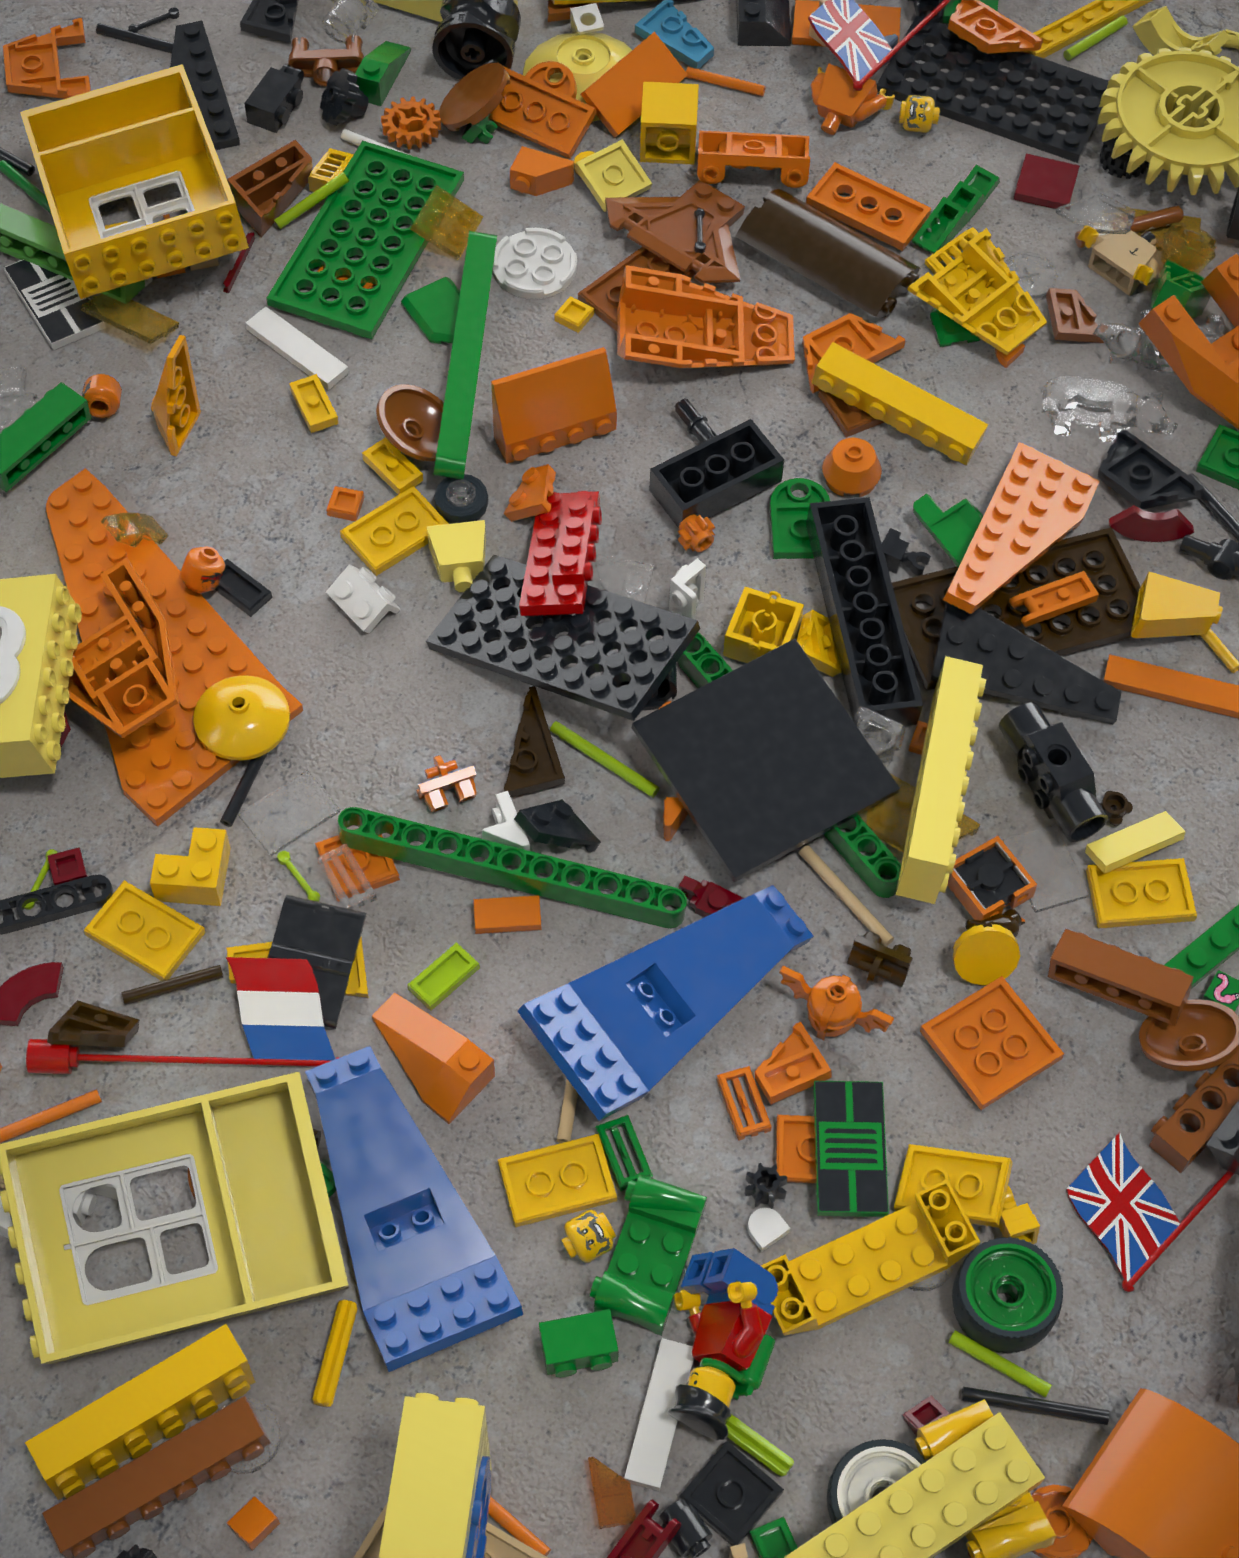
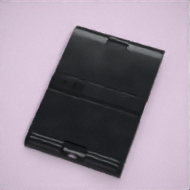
[268,895,367,1029]

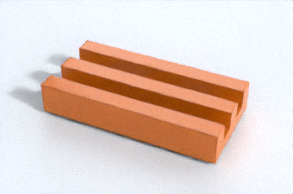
[716,1066,772,1141]

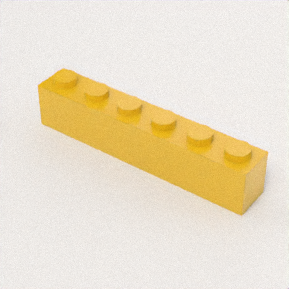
[812,342,989,466]

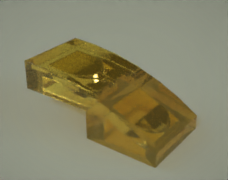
[101,513,169,547]

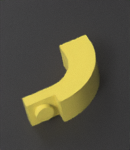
[1132,6,1229,56]

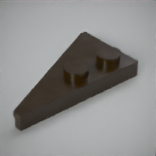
[504,686,565,797]

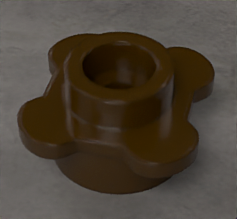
[1100,791,1133,826]

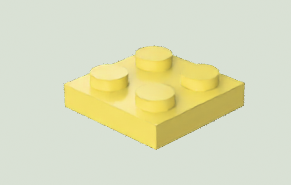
[575,139,652,212]

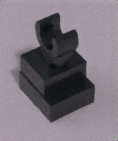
[882,528,931,576]

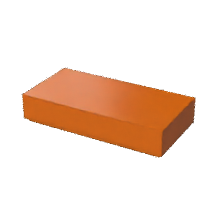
[473,895,542,934]

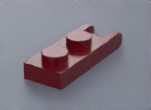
[607,1499,681,1558]

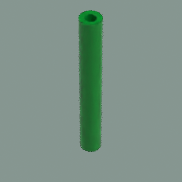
[0,160,52,215]

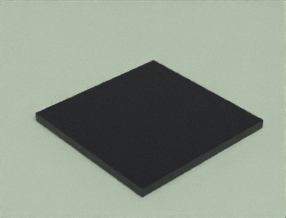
[631,639,900,882]

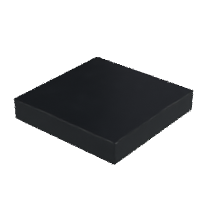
[679,1441,784,1546]

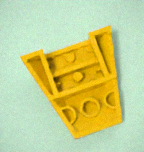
[907,228,1047,355]

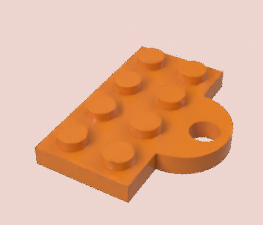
[488,61,597,159]

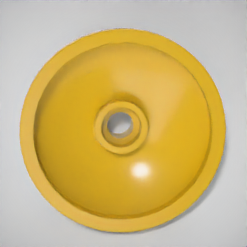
[193,675,290,760]

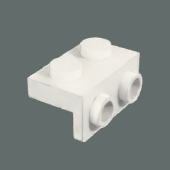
[669,558,706,619]
[326,564,400,633]

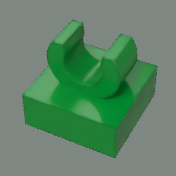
[462,114,498,144]

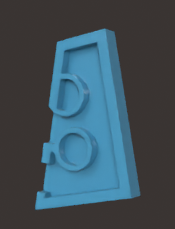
[635,0,714,69]

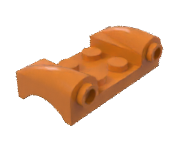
[697,130,810,188]

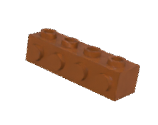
[1048,928,1193,1026]

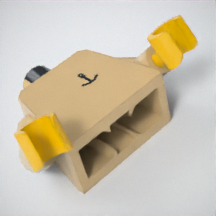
[1077,225,1158,296]

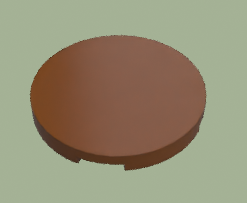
[439,63,510,131]

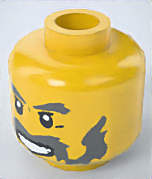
[899,95,940,133]
[561,1209,616,1263]

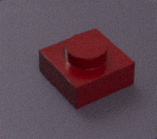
[47,847,87,885]

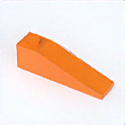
[372,992,495,1124]

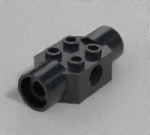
[998,702,1108,842]

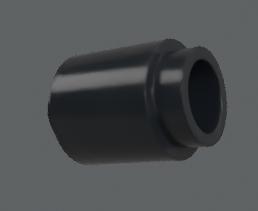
[659,1499,713,1558]

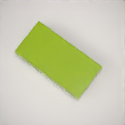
[407,942,480,1011]

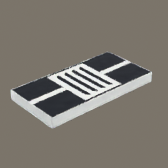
[4,251,106,350]

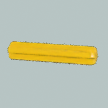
[312,1300,357,1407]

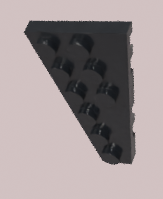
[170,20,240,150]
[930,602,1122,725]

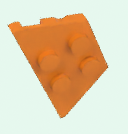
[947,0,1043,54]
[802,313,905,393]

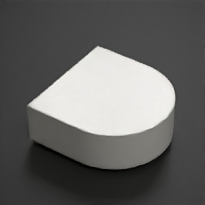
[748,1208,791,1252]

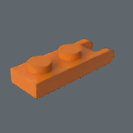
[1009,571,1099,627]

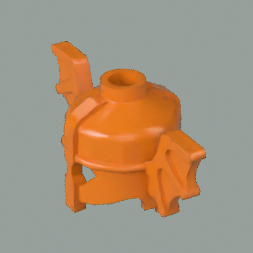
[779,966,894,1040]

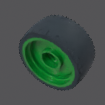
[952,1237,1063,1353]

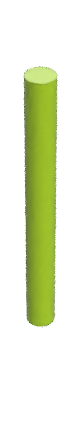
[550,721,660,798]

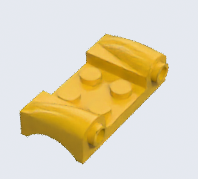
[914,1399,1056,1558]

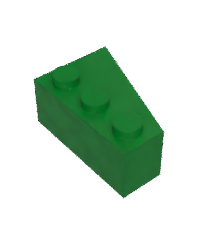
[1151,259,1211,318]

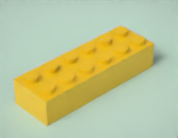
[25,1324,255,1500]

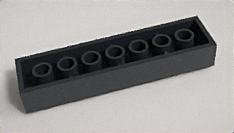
[806,497,923,731]

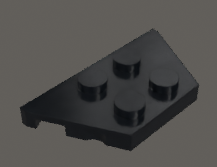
[1098,427,1205,510]

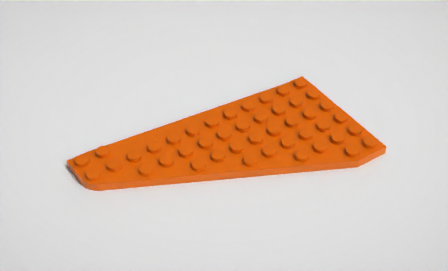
[46,468,303,827]

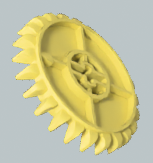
[1097,47,1239,195]

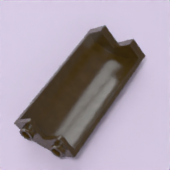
[735,189,920,318]

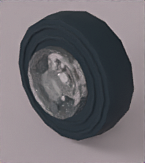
[434,474,489,524]

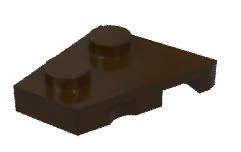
[47,1000,140,1047]

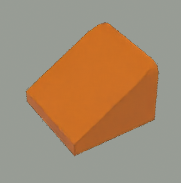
[663,797,688,841]
[227,1496,280,1551]

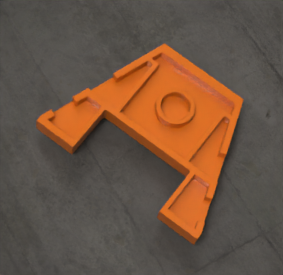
[3,18,91,99]

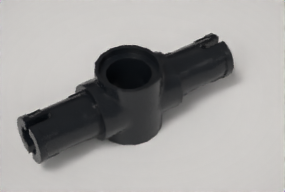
[1179,534,1239,580]

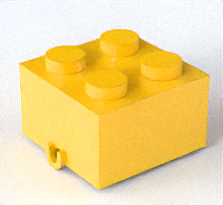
[723,587,804,663]

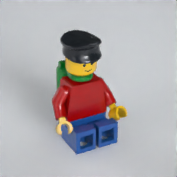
[668,1248,778,1440]

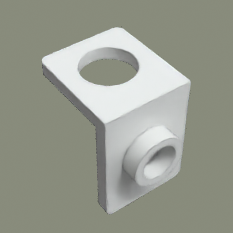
[570,3,604,34]

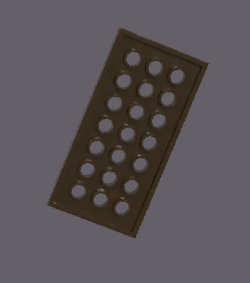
[892,527,1141,691]

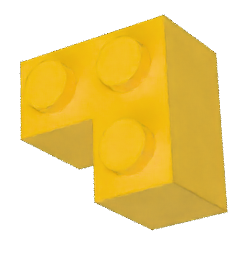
[150,827,231,906]

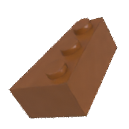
[227,139,312,238]

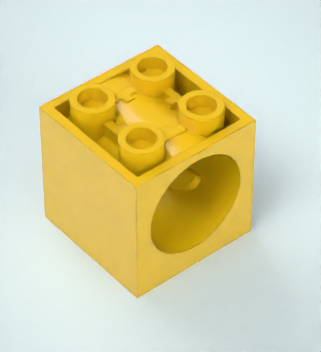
[640,82,699,165]

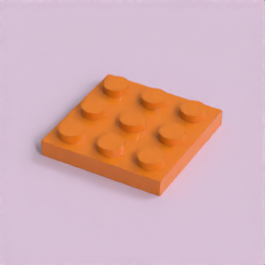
[920,976,1064,1110]

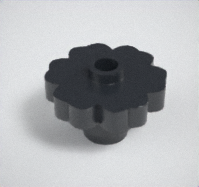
[320,68,369,126]

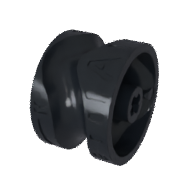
[432,0,521,80]

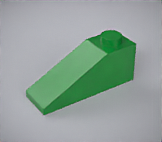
[355,41,411,106]

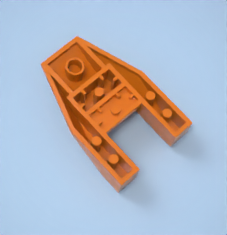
[1138,253,1239,430]
[68,558,178,738]

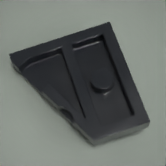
[514,799,601,852]

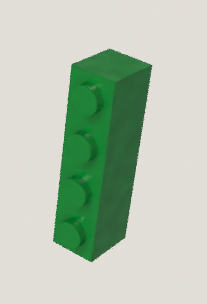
[0,382,92,492]

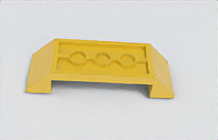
[761,1179,980,1336]

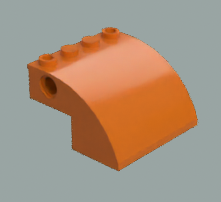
[1062,1388,1239,1558]

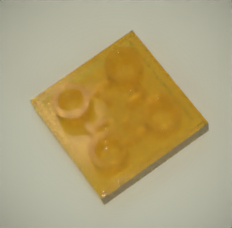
[410,185,484,261]

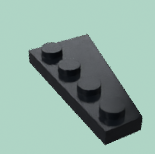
[240,0,299,43]

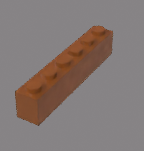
[42,1396,271,1558]

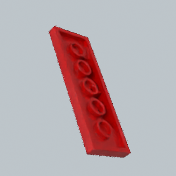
[519,491,602,616]

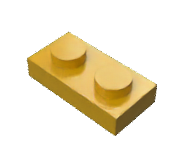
[289,374,339,433]
[362,437,423,495]

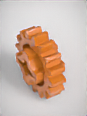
[381,96,441,150]

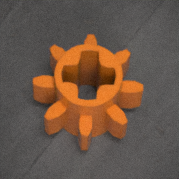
[677,515,715,552]

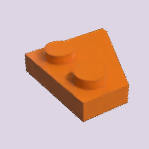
[755,1021,832,1104]

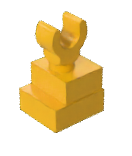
[999,1185,1040,1244]

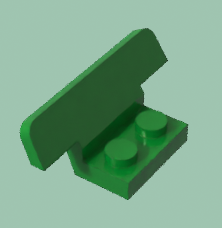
[913,494,983,567]

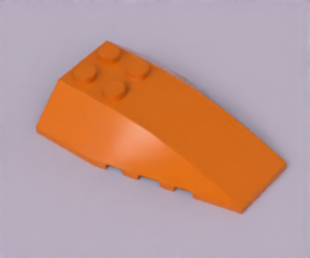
[617,265,795,368]

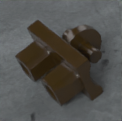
[847,931,913,987]

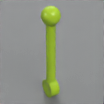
[24,849,58,910]
[277,851,320,902]

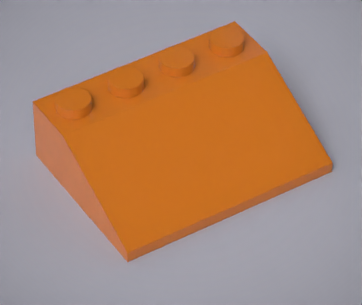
[491,347,617,464]

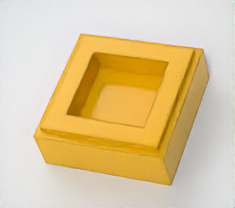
[554,296,594,333]

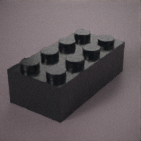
[649,419,784,528]

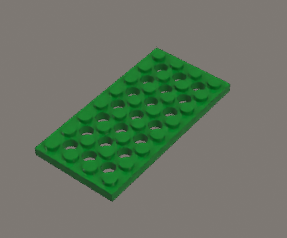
[266,140,464,339]

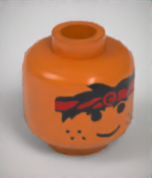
[180,546,225,593]

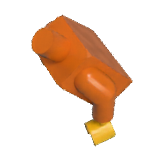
[811,63,895,135]

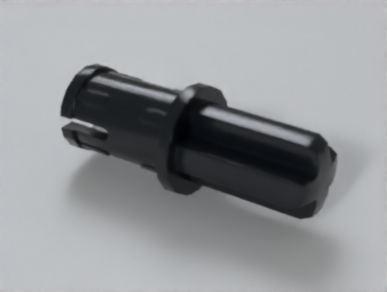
[675,398,717,444]

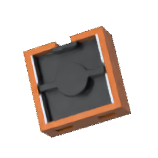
[947,836,1037,921]

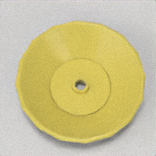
[523,32,632,122]

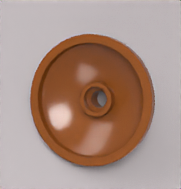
[376,384,444,462]
[1139,999,1239,1072]

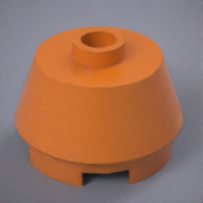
[822,437,882,497]

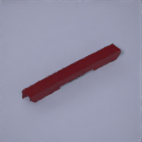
[223,232,255,293]

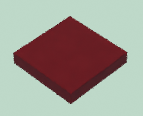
[1013,153,1080,212]

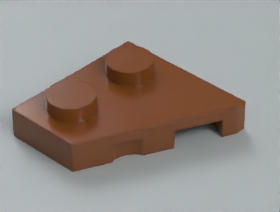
[1046,288,1111,343]

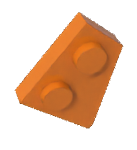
[504,464,556,522]

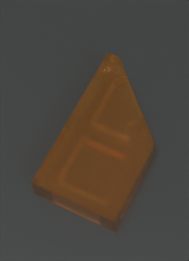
[588,1457,636,1529]

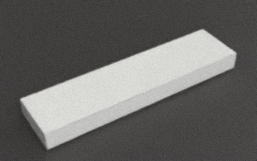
[245,306,349,390]
[624,1338,694,1491]

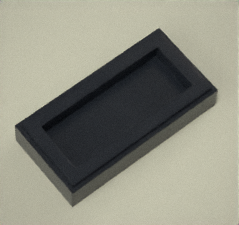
[215,559,272,617]

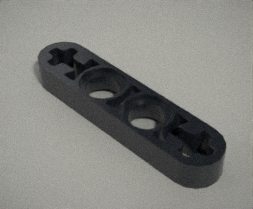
[0,874,114,935]

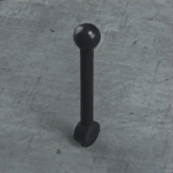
[128,8,180,33]
[694,208,706,253]

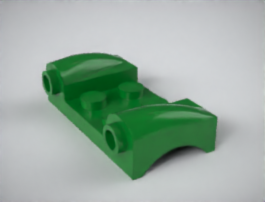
[589,1175,707,1336]

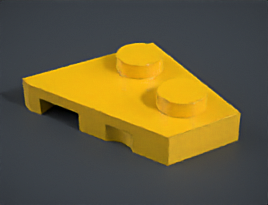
[797,610,841,677]

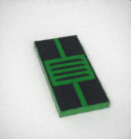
[813,1081,889,1217]

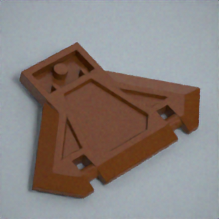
[605,180,745,283]

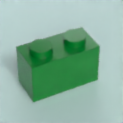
[539,1309,619,1378]

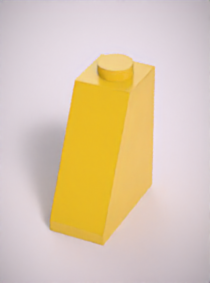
[1131,571,1223,638]

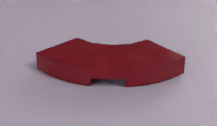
[1109,505,1194,542]
[0,962,64,1026]

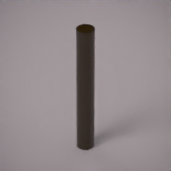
[121,965,223,1005]

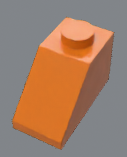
[510,146,574,196]

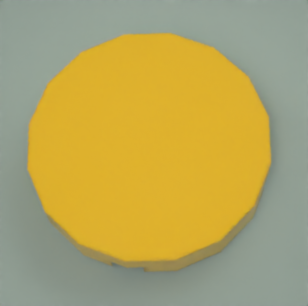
[952,924,1020,985]

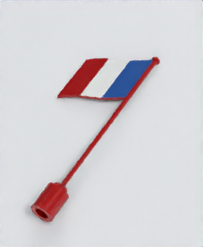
[26,957,339,1074]

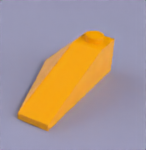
[151,335,201,457]

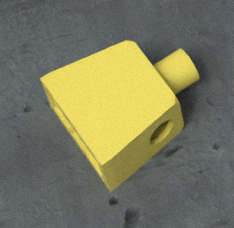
[427,520,486,592]

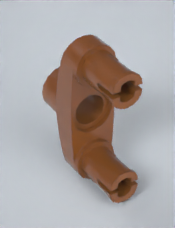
[288,35,364,86]

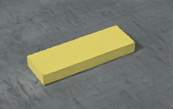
[1085,811,1185,874]

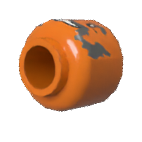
[82,374,122,418]

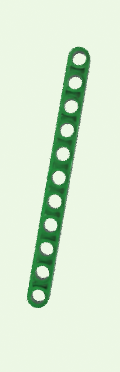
[433,231,497,480]
[677,633,901,898]
[338,807,687,929]

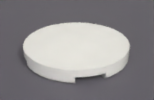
[493,228,577,299]

